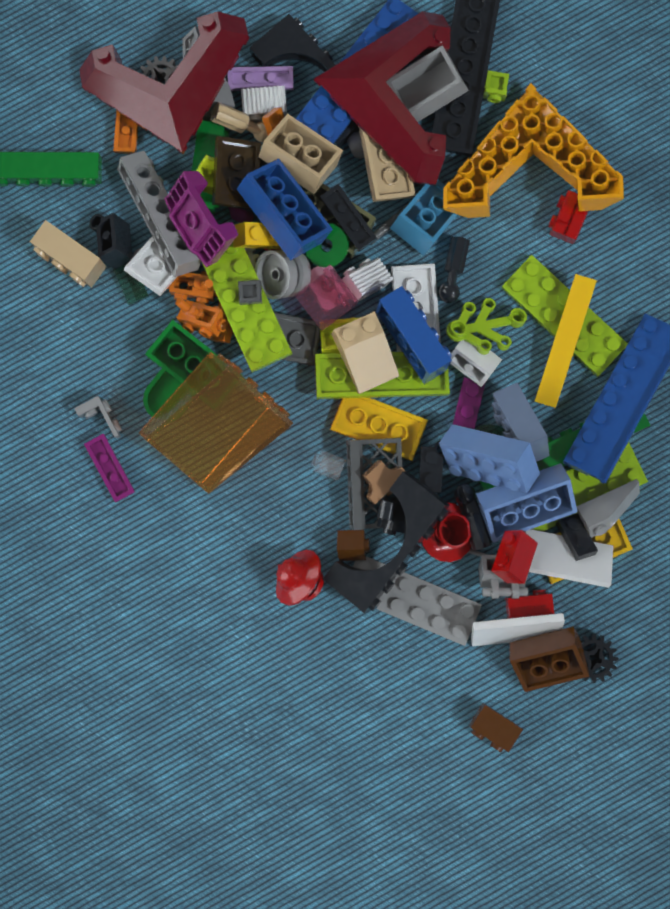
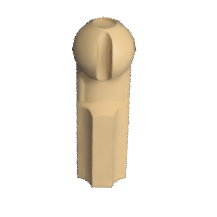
[210,102,268,143]

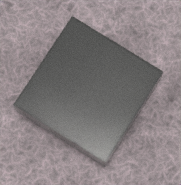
[238,280,263,305]

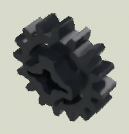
[581,634,619,683]

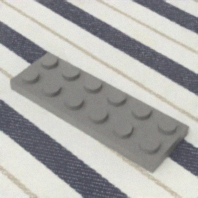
[353,557,482,646]

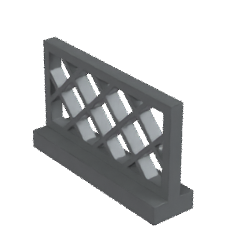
[346,438,402,530]

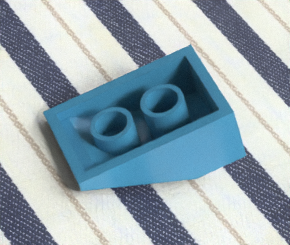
[390,180,457,256]

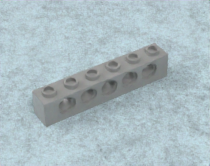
[117,151,201,277]

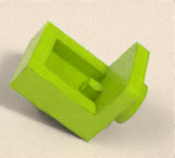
[483,70,509,103]

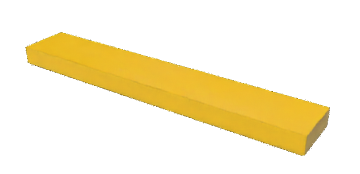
[534,274,597,408]

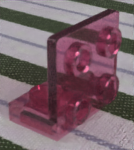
[296,265,358,331]

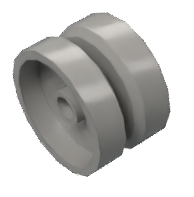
[255,249,311,300]

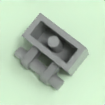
[478,555,528,599]

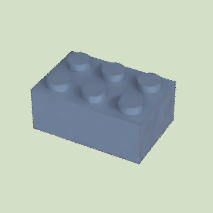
[491,383,549,462]

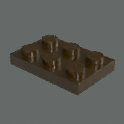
[212,136,261,210]

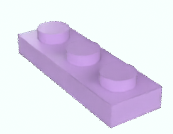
[228,66,294,91]

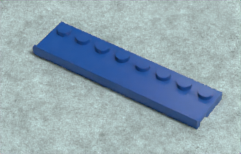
[563,313,670,484]

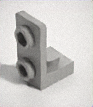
[74,396,122,439]

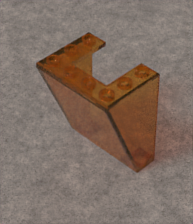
[139,352,293,494]

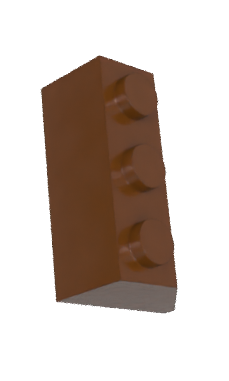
[510,626,589,692]

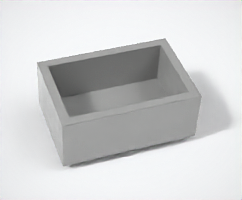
[386,45,469,122]

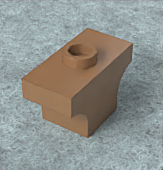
[361,460,406,504]

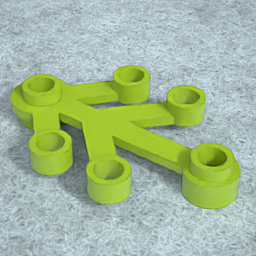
[446,298,527,355]

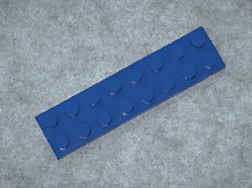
[296,0,418,144]

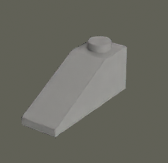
[577,479,640,538]

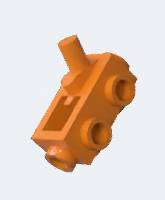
[167,272,217,305]
[175,297,228,339]

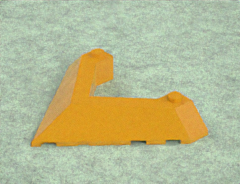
[443,83,624,218]

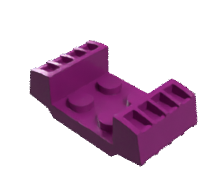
[164,171,238,267]

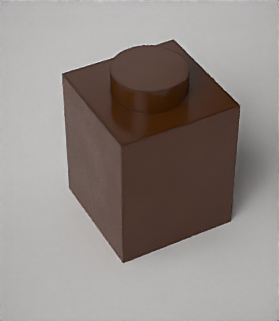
[337,530,370,561]

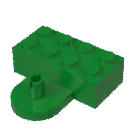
[143,320,244,422]

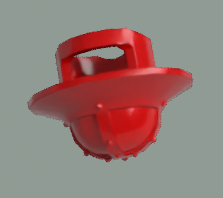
[422,503,471,562]
[276,549,324,606]

